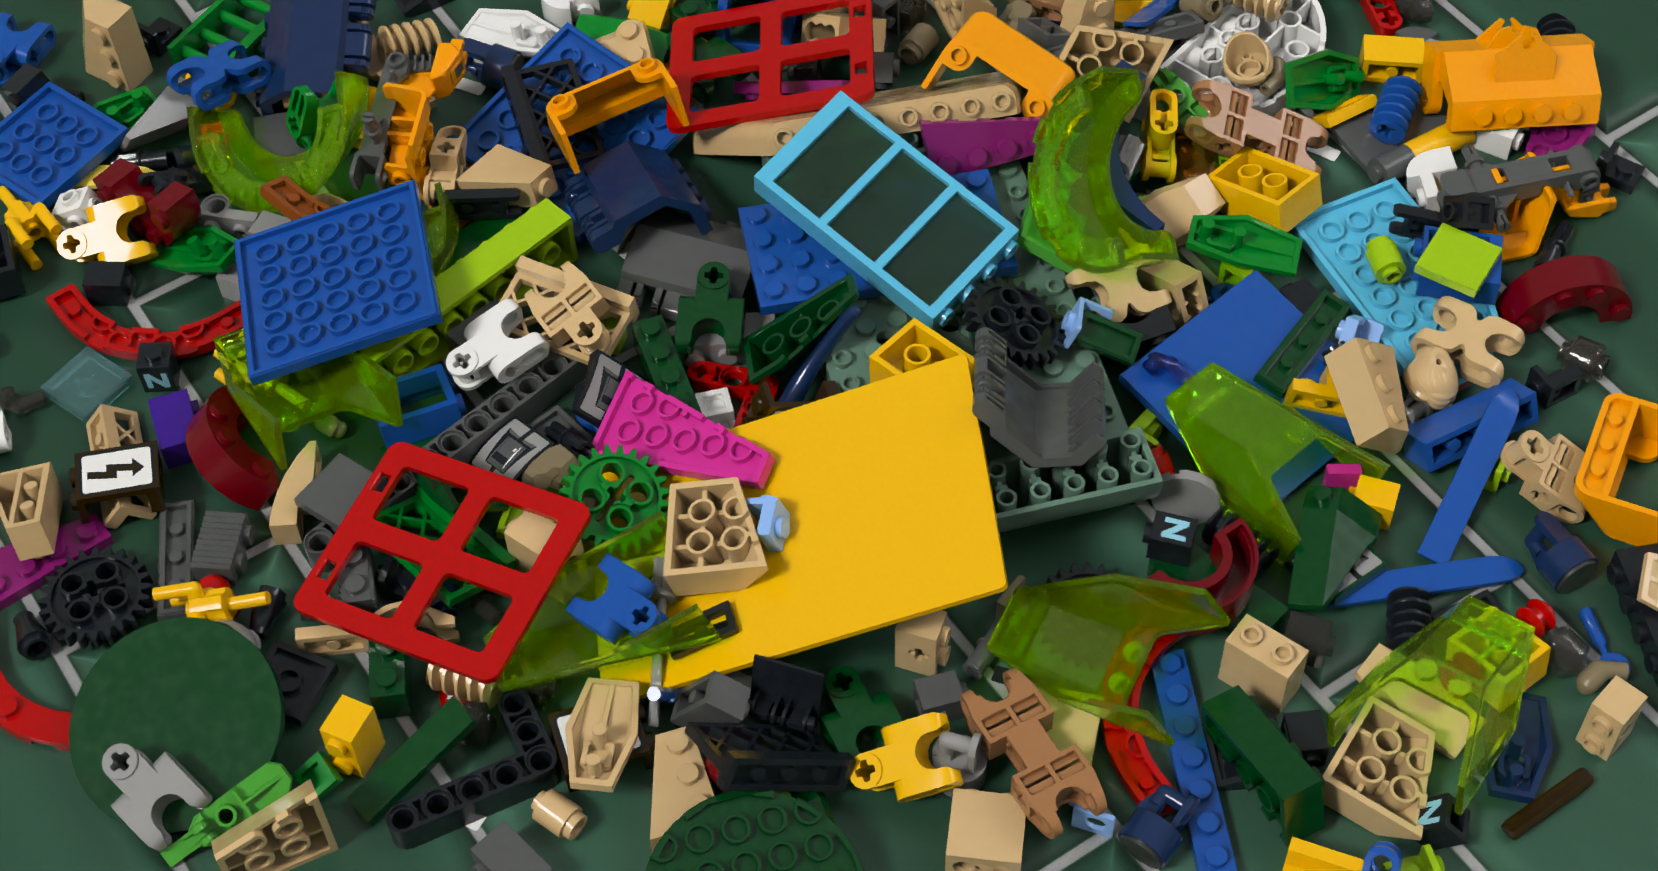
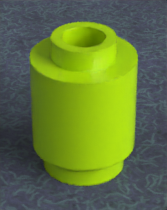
[1365,236,1407,284]

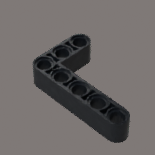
[386,687,561,850]

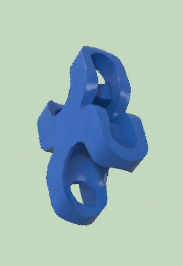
[167,40,272,111]

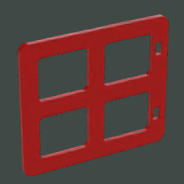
[666,0,875,134]
[294,442,591,684]

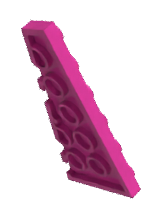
[588,370,775,490]

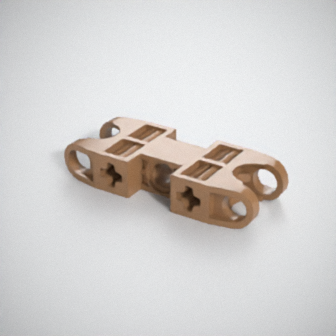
[1184,80,1329,180]
[960,668,1107,839]

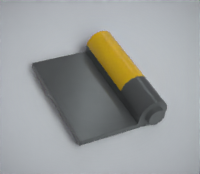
[1329,98,1476,184]

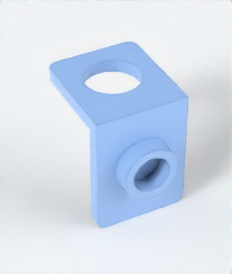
[1061,297,1114,349]
[1069,803,1116,838]

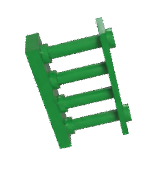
[167,0,270,73]

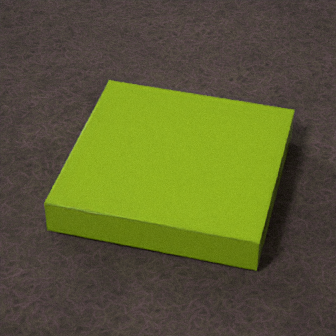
[1414,223,1503,298]

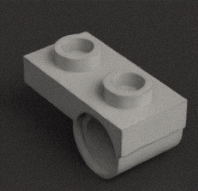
[198,194,259,239]

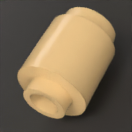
[531,788,587,841]

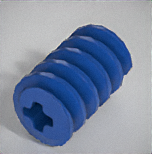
[1368,76,1422,145]

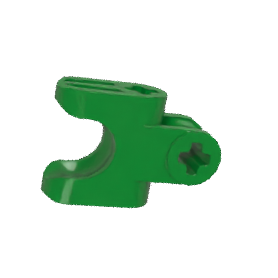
[286,76,360,164]

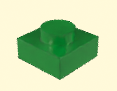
[291,751,344,801]

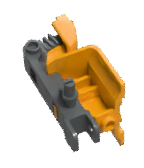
[349,39,468,211]
[1437,144,1617,263]

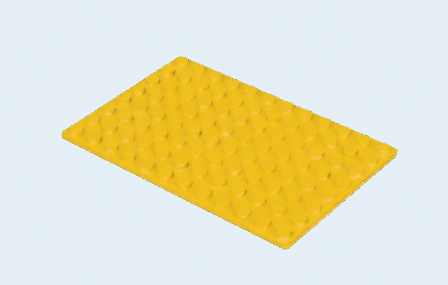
[593,354,1008,700]

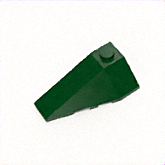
[742,273,859,385]
[1288,486,1382,611]

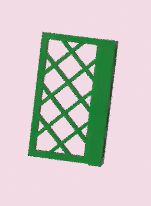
[376,485,516,607]

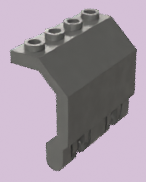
[617,206,752,322]
[972,327,1107,468]

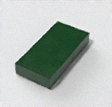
[1072,309,1144,366]

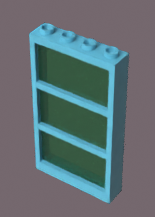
[754,90,1019,330]

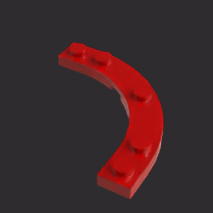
[45,283,243,361]
[1101,622,1186,818]
[0,667,72,751]

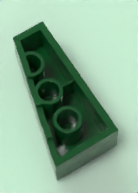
[1201,685,1325,847]

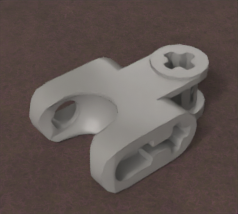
[102,743,213,852]

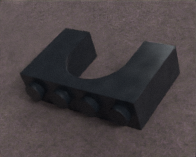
[1607,543,1658,687]

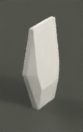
[458,8,560,58]

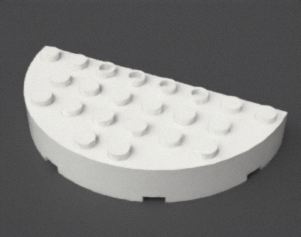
[1133,0,1326,134]

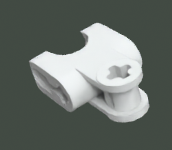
[446,299,550,391]

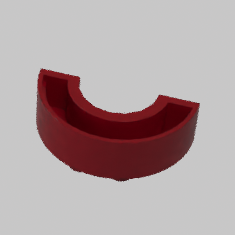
[92,158,201,247]
[1495,255,1633,334]
[185,383,279,511]
[1128,517,1259,636]

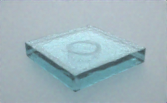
[40,346,135,423]

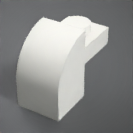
[541,0,601,29]
[1406,146,1457,212]

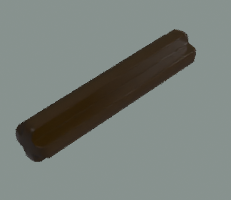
[1501,768,1594,840]

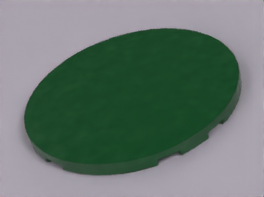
[69,617,285,835]
[646,790,864,871]

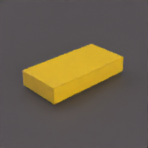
[1311,94,1377,128]

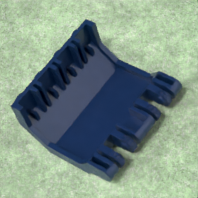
[255,0,376,116]
[560,141,713,253]

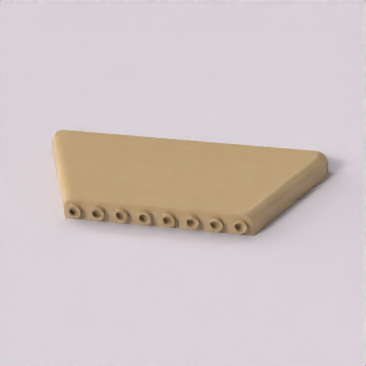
[691,71,1029,156]

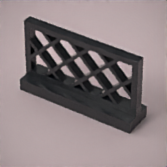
[501,58,605,171]
[685,722,857,792]

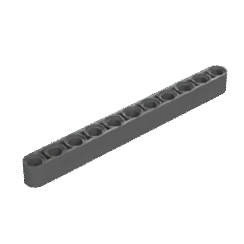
[303,338,588,572]

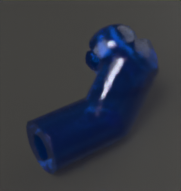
[1142,352,1193,387]

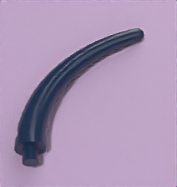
[778,305,862,402]

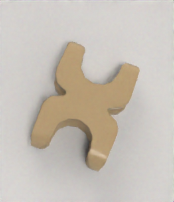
[1064,244,1172,322]
[1411,296,1525,388]

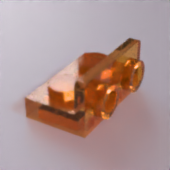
[1173,134,1218,184]

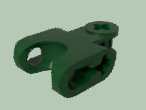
[666,31,751,105]
[675,262,746,356]
[819,666,903,757]

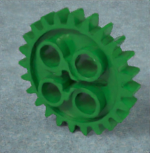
[558,445,669,555]

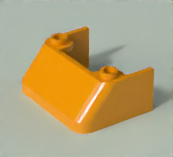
[921,11,1076,123]
[546,57,690,174]
[1573,393,1658,546]

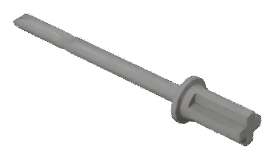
[648,556,676,728]

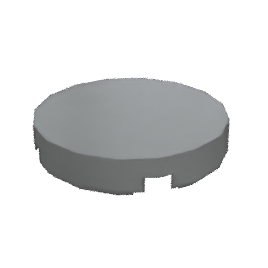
[1151,470,1221,525]

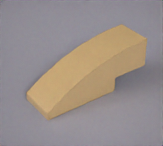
[269,441,322,545]

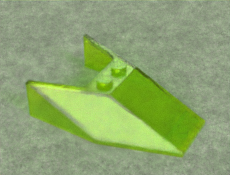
[213,328,403,471]
[1164,362,1391,566]
[483,512,722,692]
[986,573,1231,747]
[1327,595,1536,815]

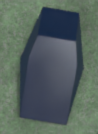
[1478,693,1554,804]

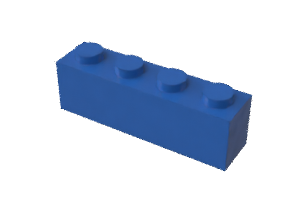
[1403,378,1539,473]

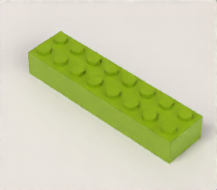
[351,198,578,387]

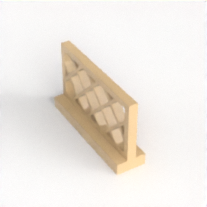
[499,255,640,365]

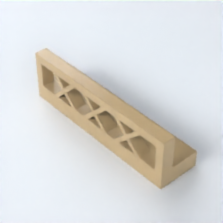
[86,404,157,529]

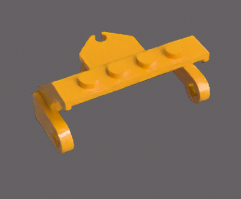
[1420,17,1602,132]

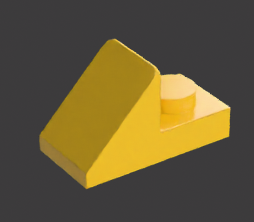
[1284,366,1346,418]

